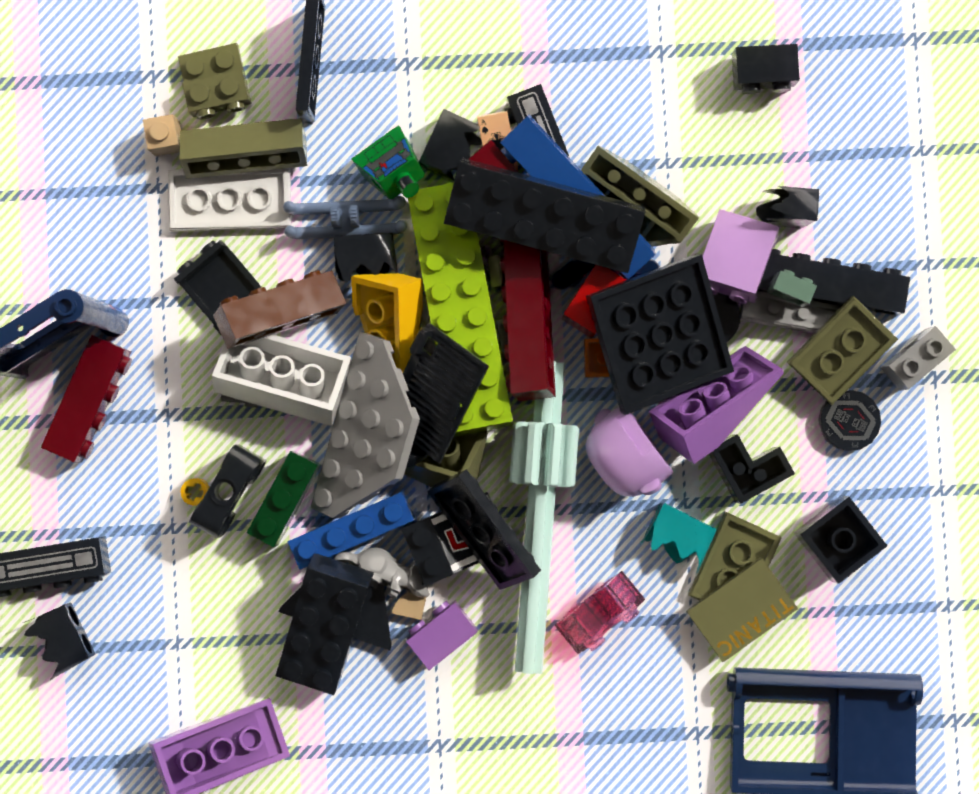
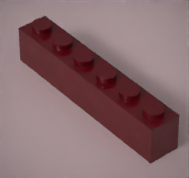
[500,239,556,401]

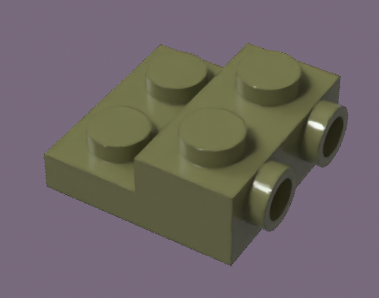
[178,43,252,120]

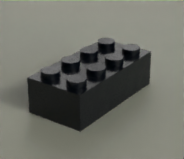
[275,553,374,695]

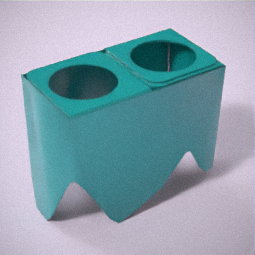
[640,503,716,573]

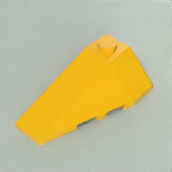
[351,273,423,373]

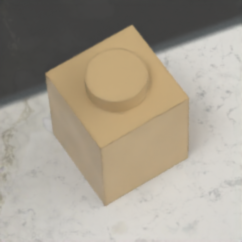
[142,114,181,156]

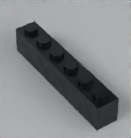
[758,249,910,316]

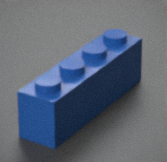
[287,491,416,570]

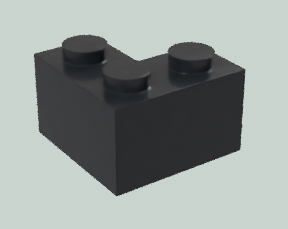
[709,434,795,504]

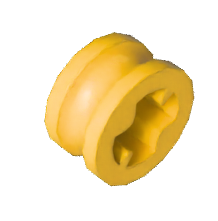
[180,478,210,506]

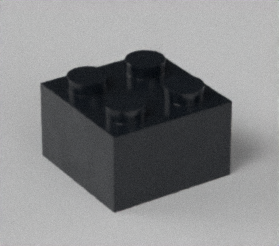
[793,495,888,584]

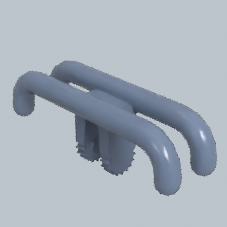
[283,196,407,239]

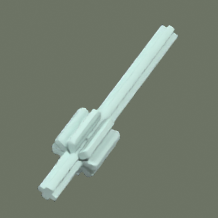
[509,361,579,674]

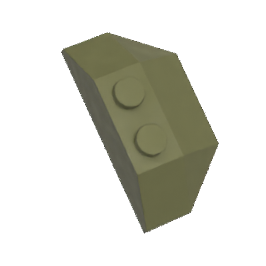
[581,145,699,247]

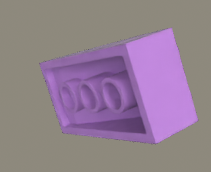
[649,346,784,464]
[148,698,290,794]

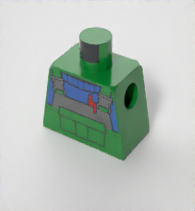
[351,125,425,199]

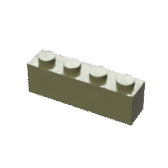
[179,118,308,179]

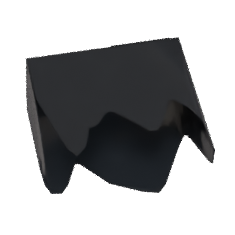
[419,109,482,183]
[756,186,819,229]
[334,232,398,283]
[22,602,96,680]

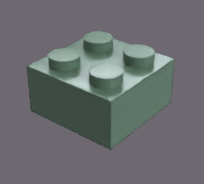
[767,269,817,307]

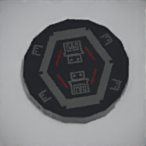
[818,390,881,451]

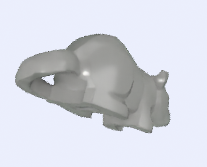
[334,547,430,598]

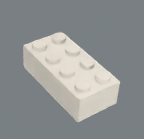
[212,335,351,426]

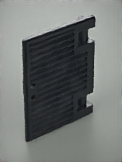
[403,323,489,463]

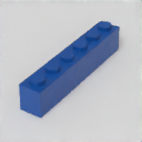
[500,114,656,279]

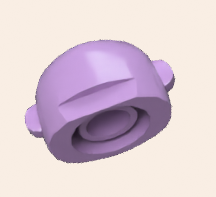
[586,407,673,497]

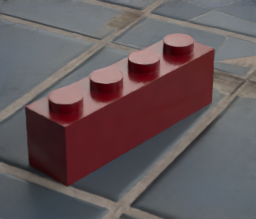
[40,335,132,463]

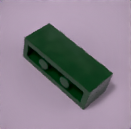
[247,451,321,548]

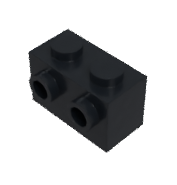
[731,44,800,94]

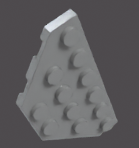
[310,332,420,518]

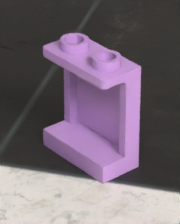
[702,209,779,304]

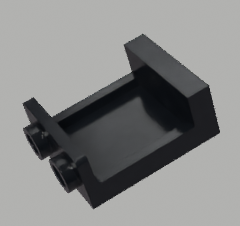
[174,240,262,336]

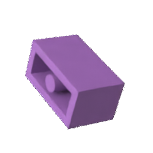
[406,600,478,671]

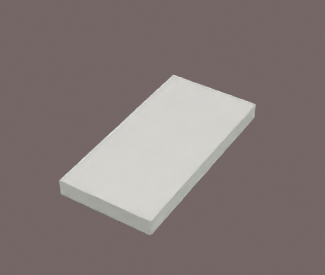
[168,168,292,232]

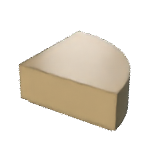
[391,592,427,620]

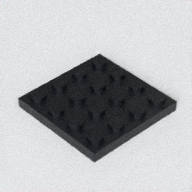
[586,254,734,415]

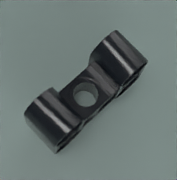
[189,444,267,539]

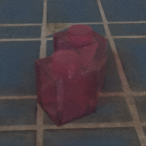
[554,571,645,654]

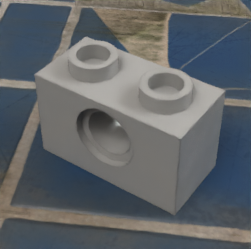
[880,326,956,391]

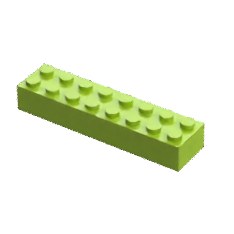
[408,183,513,437]

